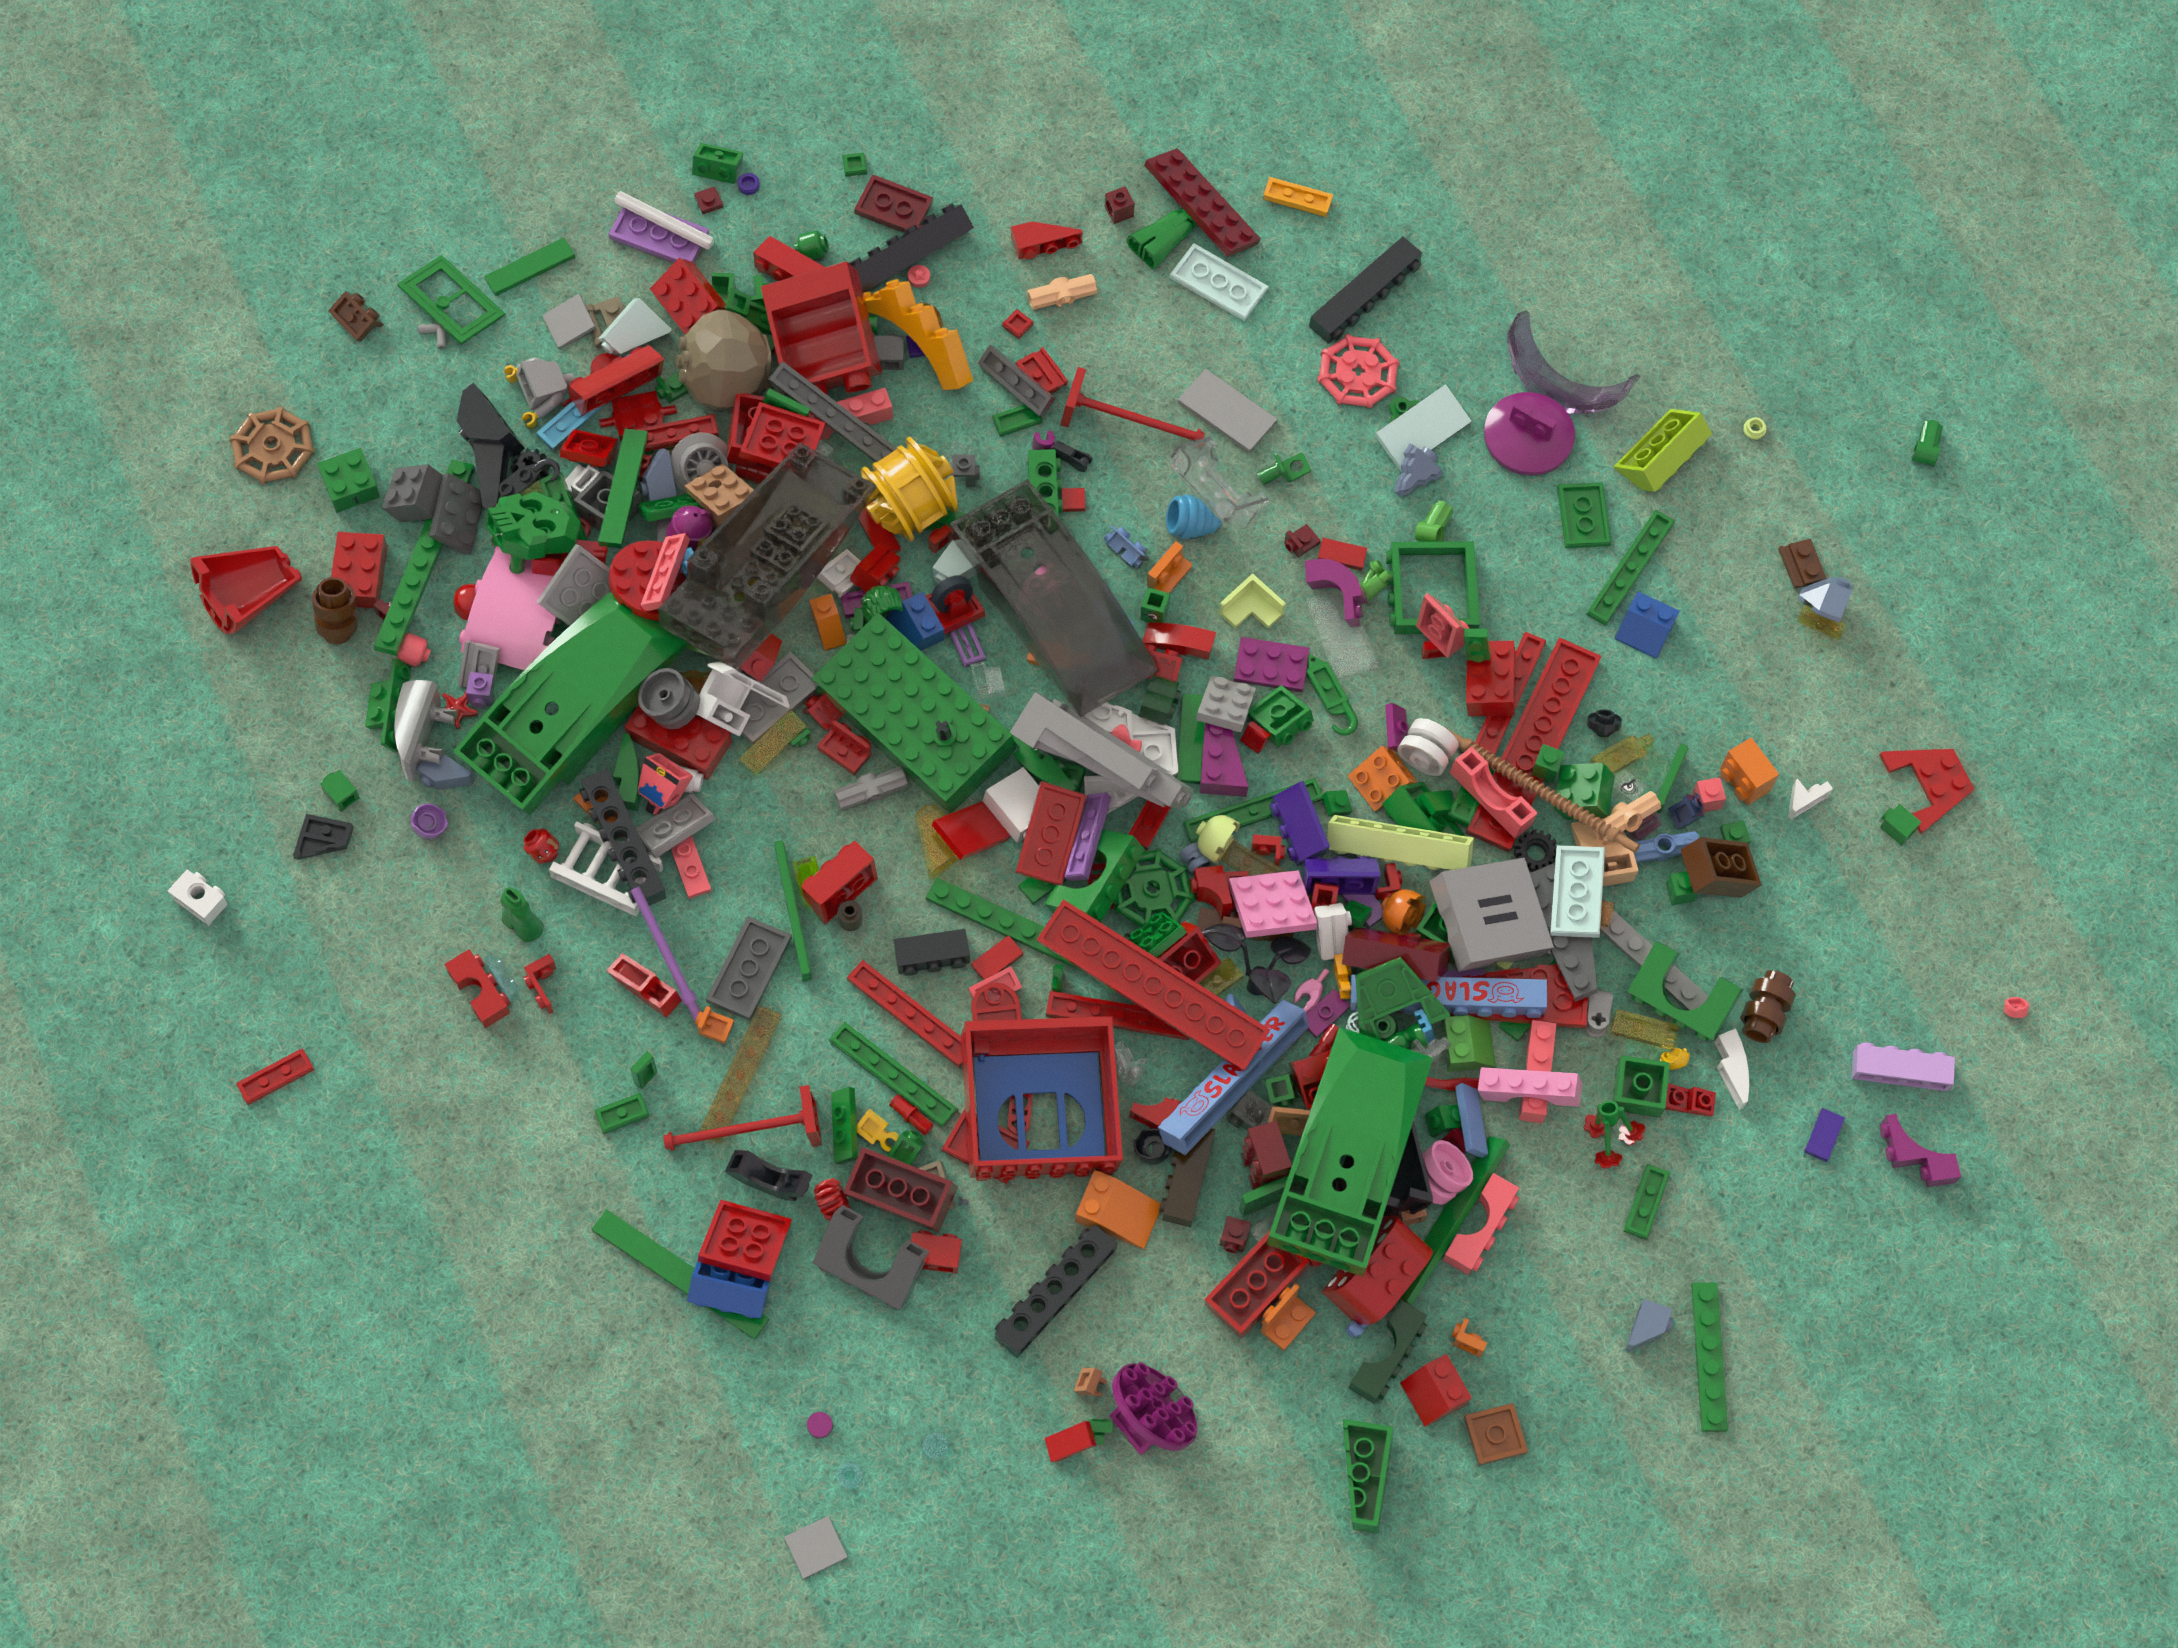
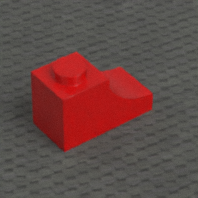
[1190,865,1232,918]
[1129,1097,1181,1129]

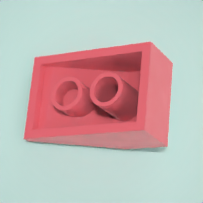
[1416,593,1469,658]

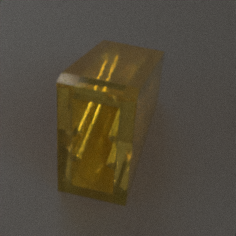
[915,803,959,880]

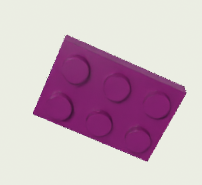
[1234,637,1310,692]

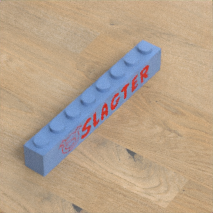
[1350,975,1547,1018]
[1158,1000,1309,1155]

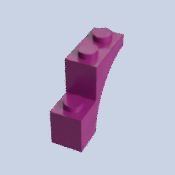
[1880,1114,1961,1187]

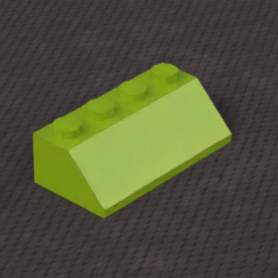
[1613,409,1712,492]

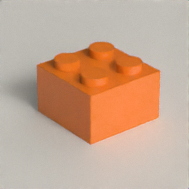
[1720,738,1779,805]

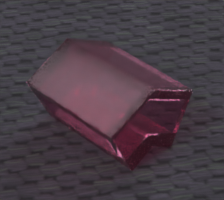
[1626,812,1662,840]

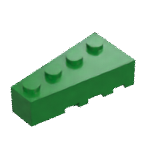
[1343,1419,1394,1534]

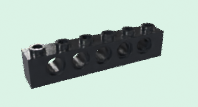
[579,768,667,906]
[995,1224,1118,1358]

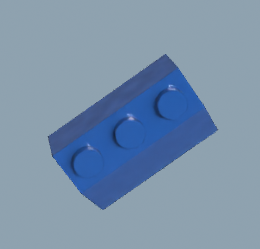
[687,1262,773,1318]

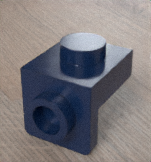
[1668,795,1705,830]

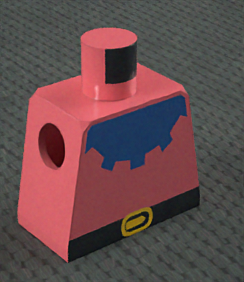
[638,753,693,814]

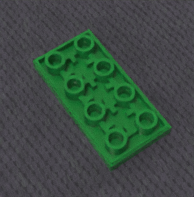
[1090,912,1187,994]

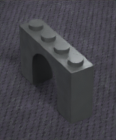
[812,1205,930,1310]

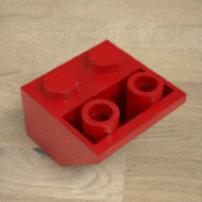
[1289,1049,1331,1110]

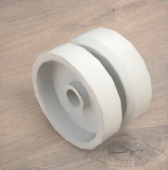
[1397,718,1459,776]

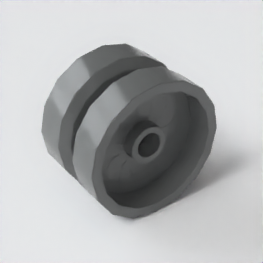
[638,668,700,729]

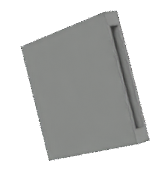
[542,294,597,349]
[784,1516,848,1579]

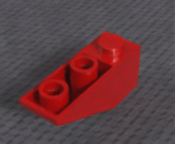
[1011,221,1083,260]

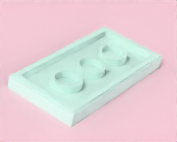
[1169,243,1269,322]
[1374,384,1471,471]
[1551,846,1605,938]

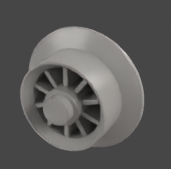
[670,433,733,493]

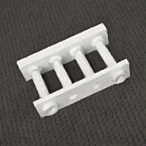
[549,821,663,916]

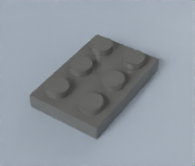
[429,473,482,555]

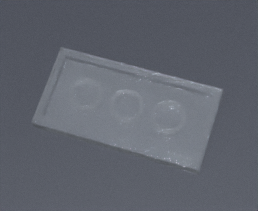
[1305,590,1380,681]

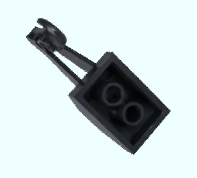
[456,382,560,511]

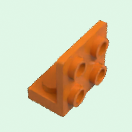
[1348,746,1418,811]
[1261,1284,1316,1351]

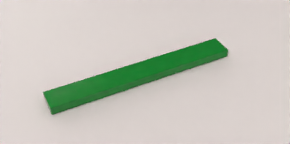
[1397,1136,1510,1306]
[592,1209,769,1340]

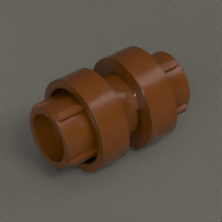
[312,577,358,644]
[1740,970,1796,1043]

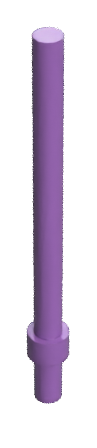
[631,887,700,1021]

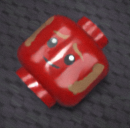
[523,828,559,864]

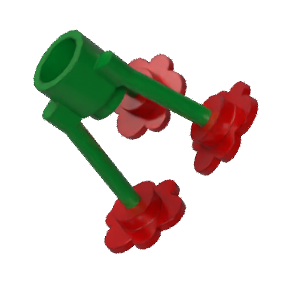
[1584,1101,1646,1168]

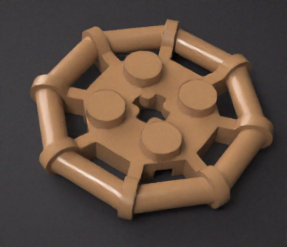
[229,407,315,484]

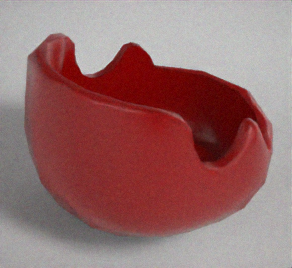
[453,583,476,620]

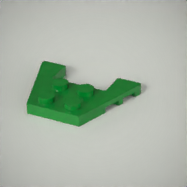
[1355,957,1450,1040]

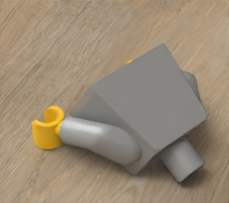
[504,357,575,428]

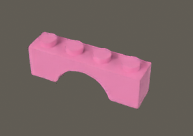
[1478,1067,1583,1107]

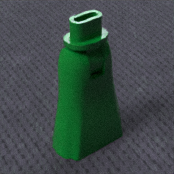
[1126,208,1197,269]
[500,887,544,942]

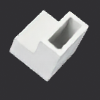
[565,464,600,499]

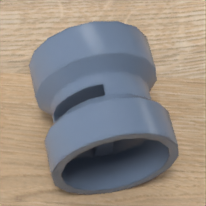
[1179,842,1212,875]

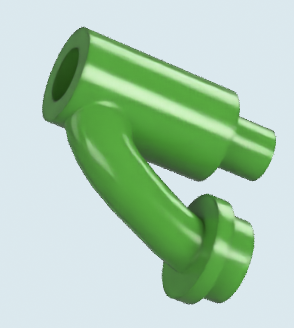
[1361,559,1392,602]

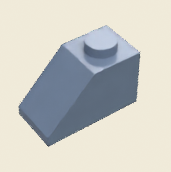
[639,449,677,501]
[416,747,474,790]
[1625,1299,1674,1352]

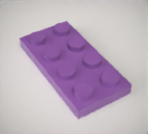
[609,207,709,263]

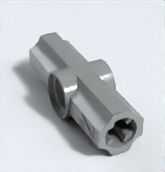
[834,767,908,811]

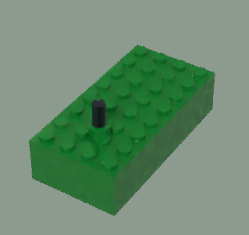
[812,613,1016,814]

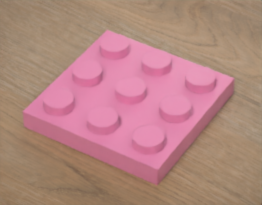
[1228,870,1317,938]

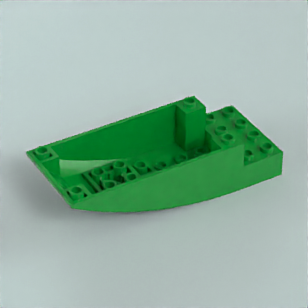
[453,592,692,816]
[1267,1027,1433,1277]

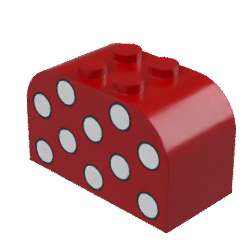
[1321,1215,1433,1325]

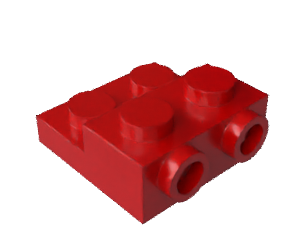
[560,429,618,467]

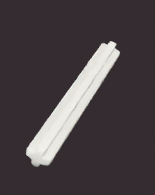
[615,191,714,249]

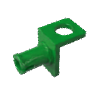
[1257,452,1311,485]

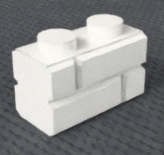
[1314,903,1352,960]

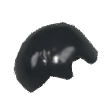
[1133,1128,1172,1165]

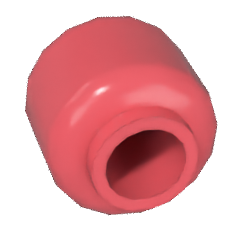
[397,633,431,667]

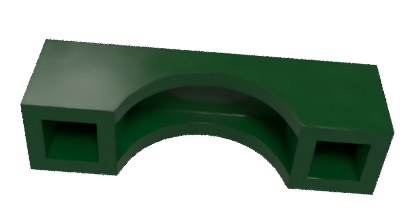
[1349,1300,1428,1404]

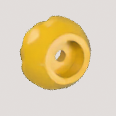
[1659,1048,1690,1070]

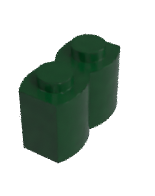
[1138,674,1182,725]

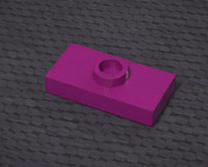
[1385,703,1408,753]
[1306,989,1350,1039]

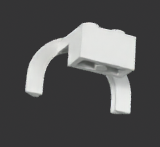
[696,661,790,737]

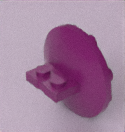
[1484,392,1575,475]
[1109,1362,1198,1455]

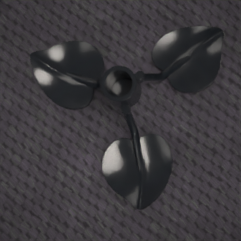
[1202,923,1311,1004]

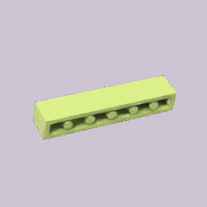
[1327,815,1474,870]

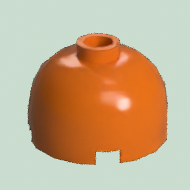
[1381,889,1426,935]

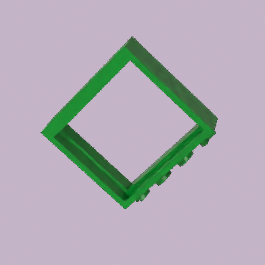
[1385,541,1480,634]

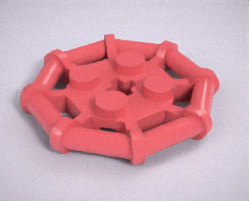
[1317,334,1400,409]

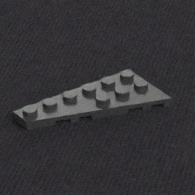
[1530,863,1598,1002]

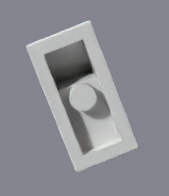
[1788,779,1833,820]

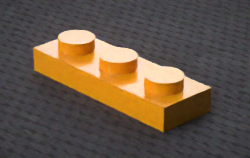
[1263,177,1333,217]

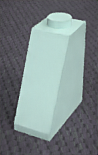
[598,298,672,354]
[932,526,1002,584]

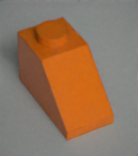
[809,594,847,651]

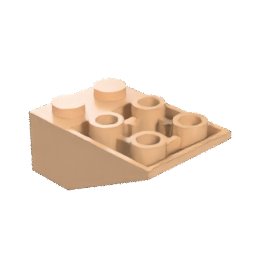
[1571,818,1638,887]

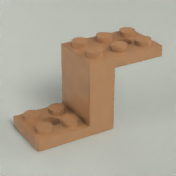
[684,464,797,586]

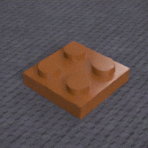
[1464,1403,1528,1466]

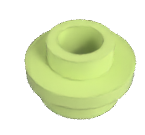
[1743,417,1766,440]

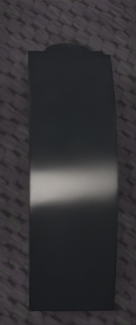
[725,1150,813,1201]

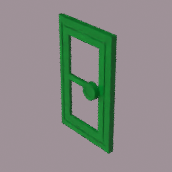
[398,255,505,345]

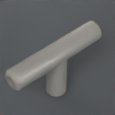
[418,309,446,349]

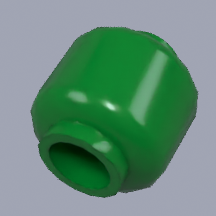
[794,230,829,261]

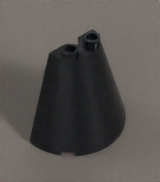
[1336,1120,1433,1216]

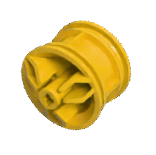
[861,437,959,542]

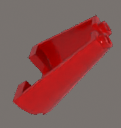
[190,546,302,634]

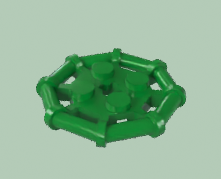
[1114,848,1196,928]

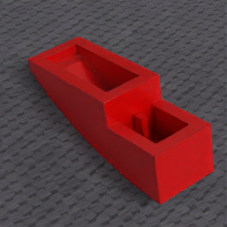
[1141,623,1216,660]
[606,953,682,1018]

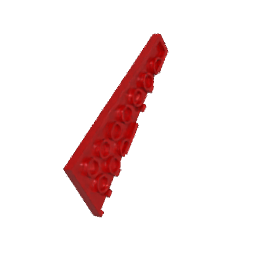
[1396,964,1588,1029]

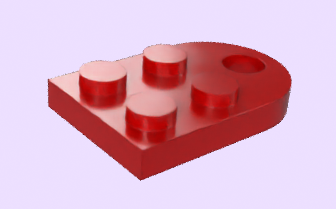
[971,983,1022,1021]

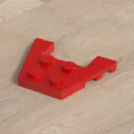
[1879,749,1974,834]

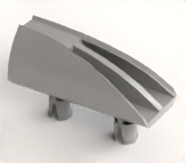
[394,680,458,781]

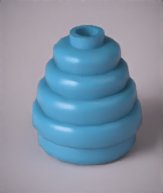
[1166,494,1222,540]

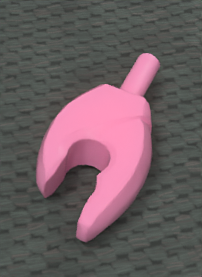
[1294,968,1329,1014]

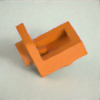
[695,1006,734,1044]

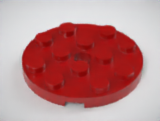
[608,541,703,621]

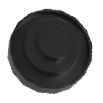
[1587,709,1622,737]

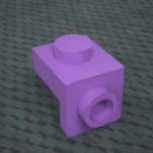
[466,672,494,709]

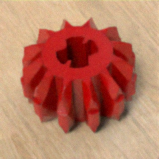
[814,1178,850,1221]

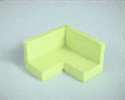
[1219,574,1286,629]

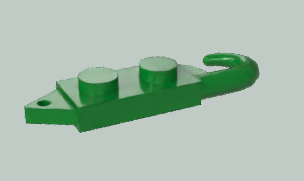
[1306,654,1358,736]

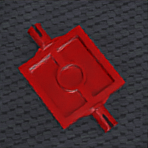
[599,391,677,441]

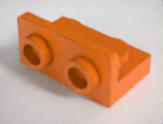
[1147,541,1192,593]

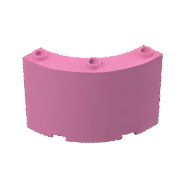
[459,546,561,670]

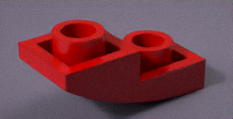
[1665,1083,1716,1117]

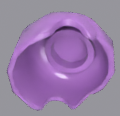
[411,803,448,839]

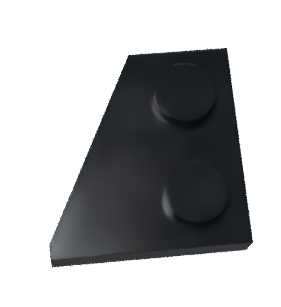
[293,814,354,860]

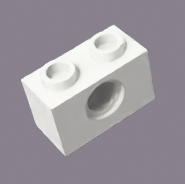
[168,870,228,926]

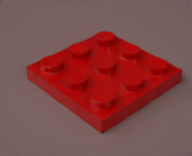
[739,402,826,478]
[697,1199,792,1281]

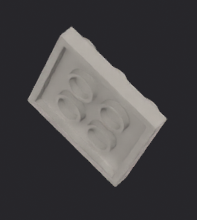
[536,544,611,626]

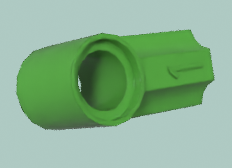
[1415,501,1453,542]

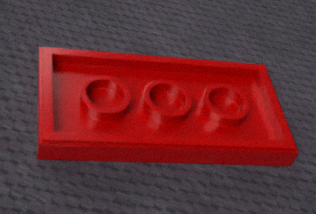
[1015,781,1087,886]

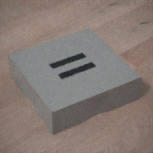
[1430,858,1554,972]

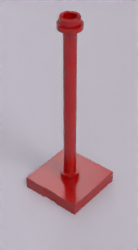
[1060,367,1205,446]
[663,1085,822,1151]

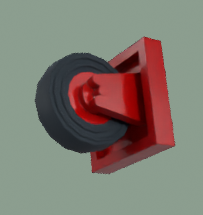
[926,575,986,635]

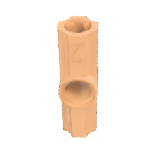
[1027,274,1097,310]
[1593,791,1661,843]

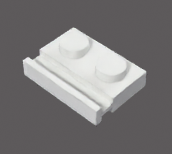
[816,549,861,598]

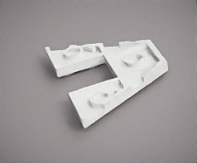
[1077,690,1178,814]

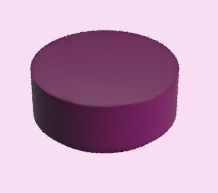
[807,1412,833,1439]

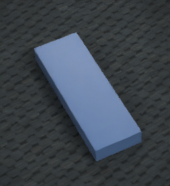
[1455,1083,1488,1158]

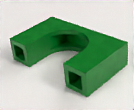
[1044,829,1145,923]
[1627,941,1744,1042]

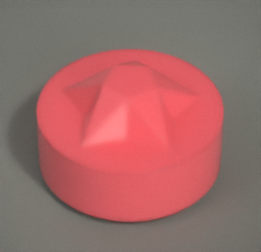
[908,265,930,288]
[2004,997,2029,1018]

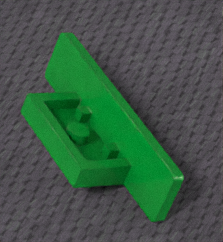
[365,658,411,752]

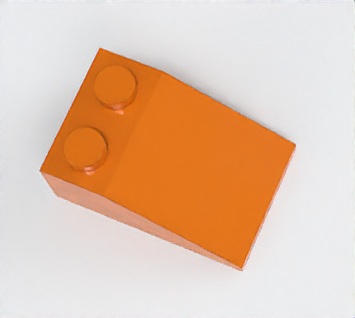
[1075,1170,1161,1249]

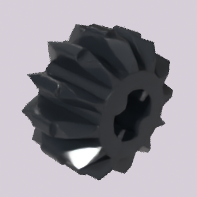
[510,447,550,481]

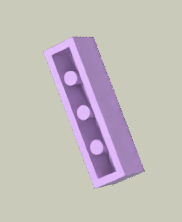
[1852,1043,1955,1091]

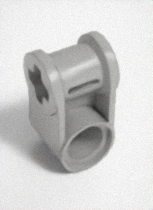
[1585,990,1613,1038]

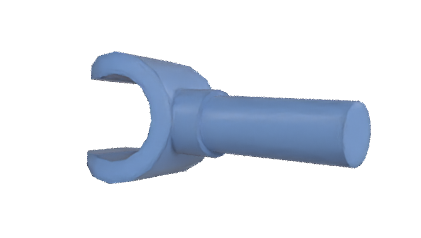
[1345,1320,1368,1338]

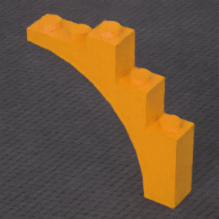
[863,279,973,390]

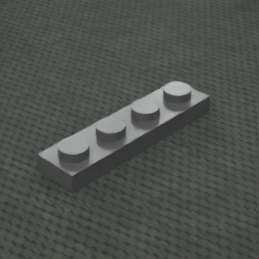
[977,345,1056,417]

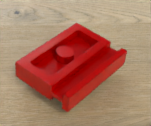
[1016,347,1068,394]

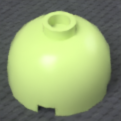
[1196,815,1240,864]

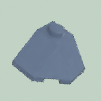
[1798,577,1854,623]

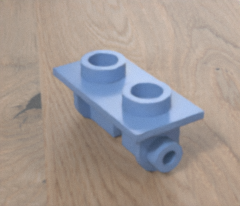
[1104,525,1150,569]

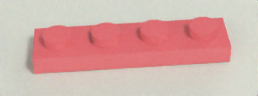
[641,533,690,611]

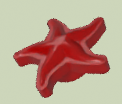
[442,691,478,730]

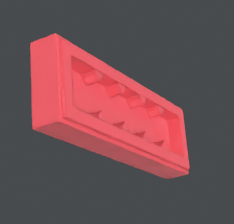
[671,835,711,899]

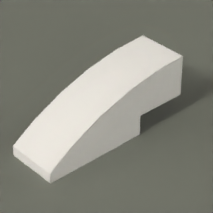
[1714,1028,1749,1110]

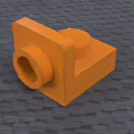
[1451,1318,1487,1358]

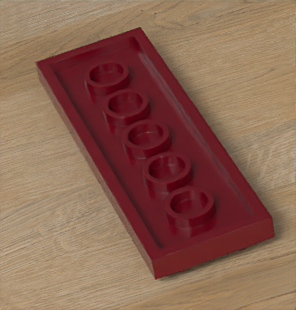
[1144,148,1261,257]

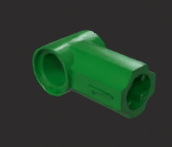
[1912,420,1943,466]

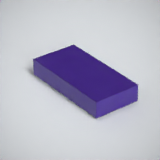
[1804,1108,1845,1162]

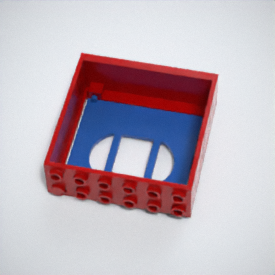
[961,1016,1123,1181]

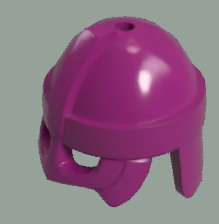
[666,506,713,554]

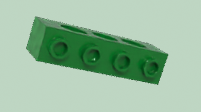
[1028,449,1064,542]

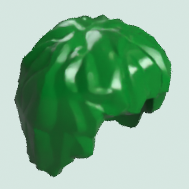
[861,585,903,623]

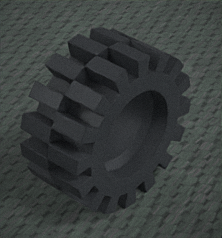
[1514,830,1558,872]

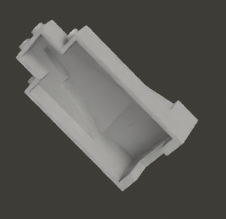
[1010,692,1193,810]

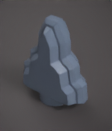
[1394,443,1443,497]

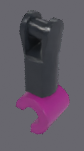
[1032,430,1093,472]

